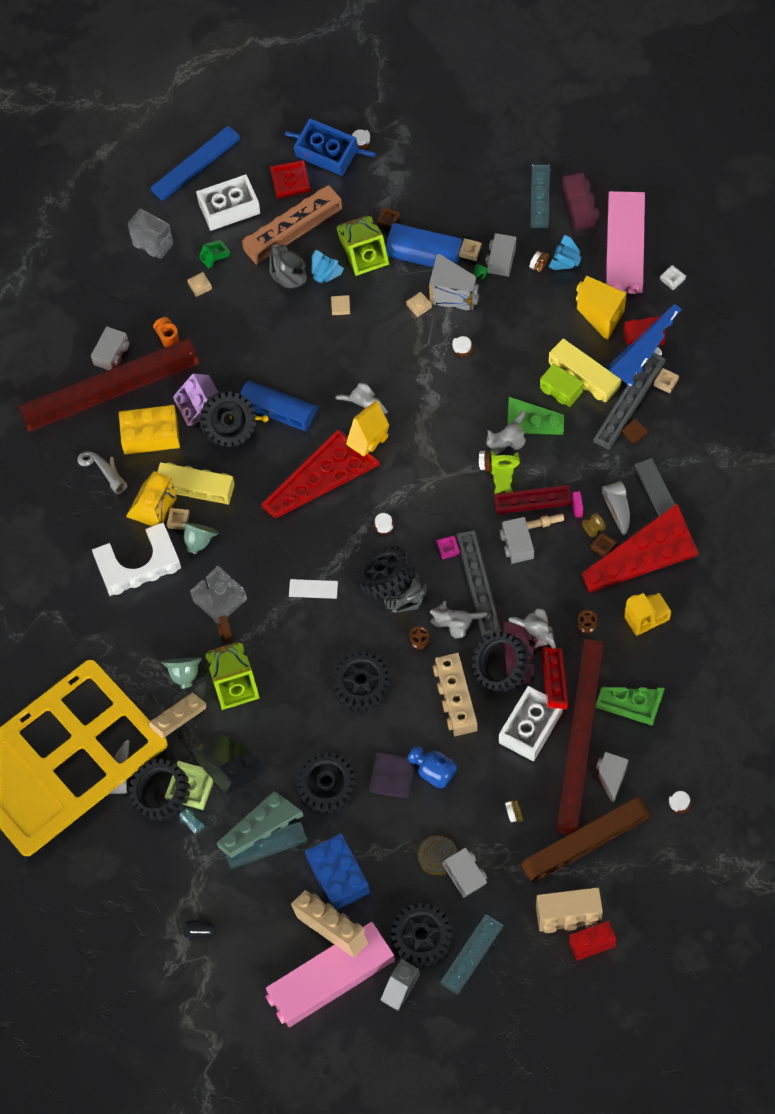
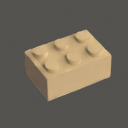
[536,888,603,933]

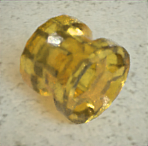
[582,513,606,537]

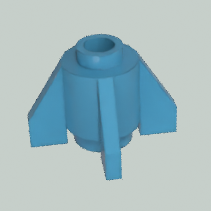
[548,235,582,270]
[311,249,344,284]

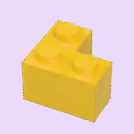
[624,593,671,636]

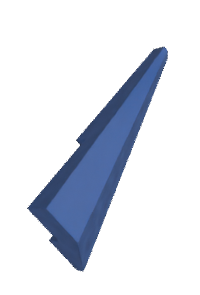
[605,304,682,387]

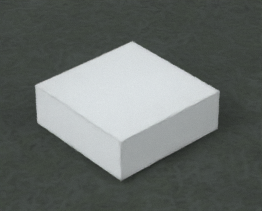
[660,265,686,290]

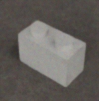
[485,233,516,276]
[91,326,129,372]
[499,517,534,564]
[442,848,487,898]

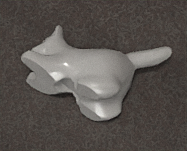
[335,382,388,414]
[486,410,526,455]
[430,601,487,638]
[508,608,556,648]

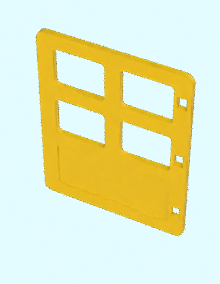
[0,660,168,856]

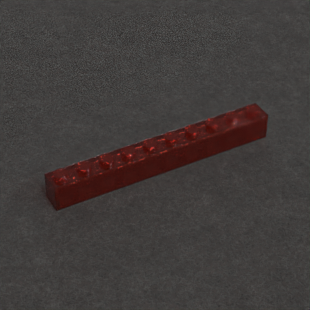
[18,338,199,432]
[557,639,604,834]

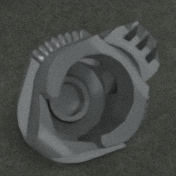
[269,244,307,288]
[384,573,427,612]

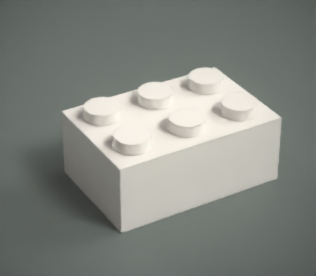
[196,174,260,231]
[499,686,563,761]

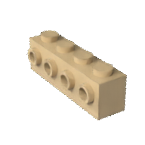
[433,653,477,736]
[291,890,368,958]

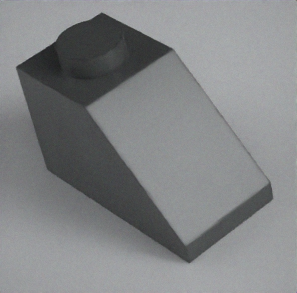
[380,959,420,1011]

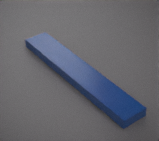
[150,126,240,201]

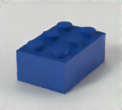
[294,118,358,176]
[305,833,370,910]

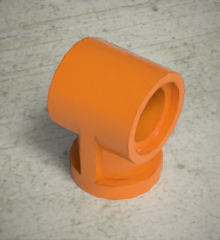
[153,317,179,348]

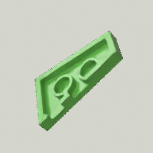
[508,397,564,435]
[595,687,665,726]

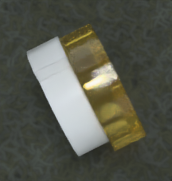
[505,800,524,823]

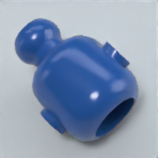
[407,746,457,789]

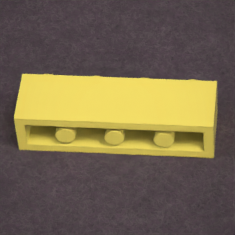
[549,339,621,403]
[157,462,235,505]

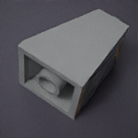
[429,254,479,311]

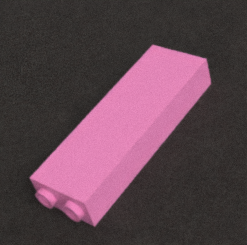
[606,191,645,294]
[265,922,395,1027]

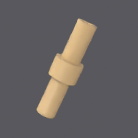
[526,513,564,529]

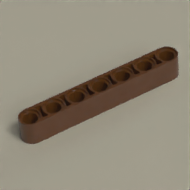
[521,797,651,883]

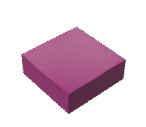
[572,491,583,518]
[436,536,460,559]

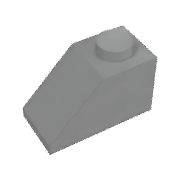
[596,752,628,802]

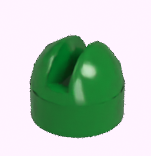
[473,264,488,280]

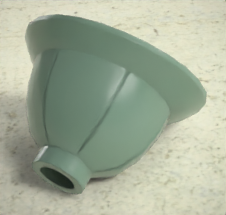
[183,522,218,554]
[161,657,202,689]

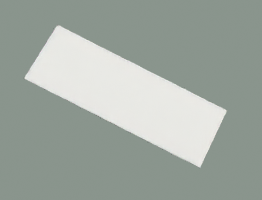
[289,579,338,599]

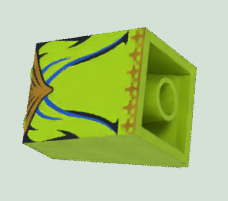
[337,214,389,276]
[204,641,260,710]

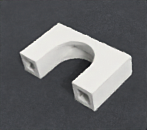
[92,523,181,596]

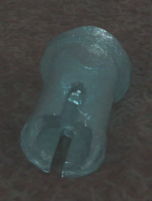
[179,809,204,834]

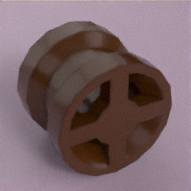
[577,610,597,634]
[409,626,429,650]

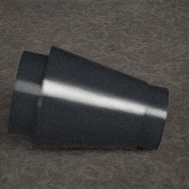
[184,919,214,940]

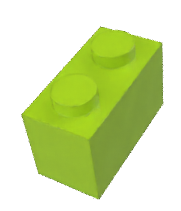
[540,363,584,407]

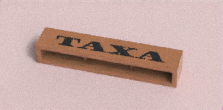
[242,185,342,265]

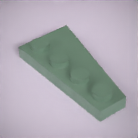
[217,791,303,858]

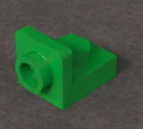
[199,240,230,269]

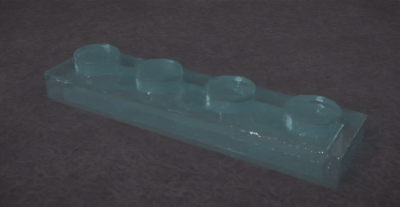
[531,165,550,228]
[225,822,307,869]
[441,914,503,995]

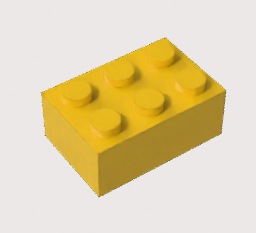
[119,405,180,455]

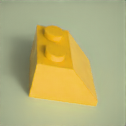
[346,400,389,456]

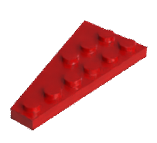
[261,429,380,519]
[582,504,698,593]

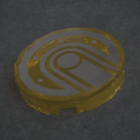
[417,835,457,876]

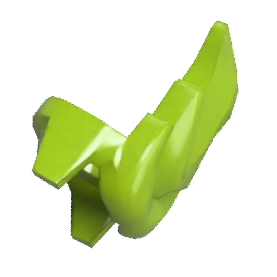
[491,450,520,494]

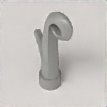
[77,451,128,494]

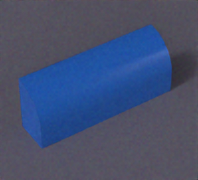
[386,223,462,267]
[240,380,319,431]

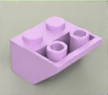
[173,374,218,426]

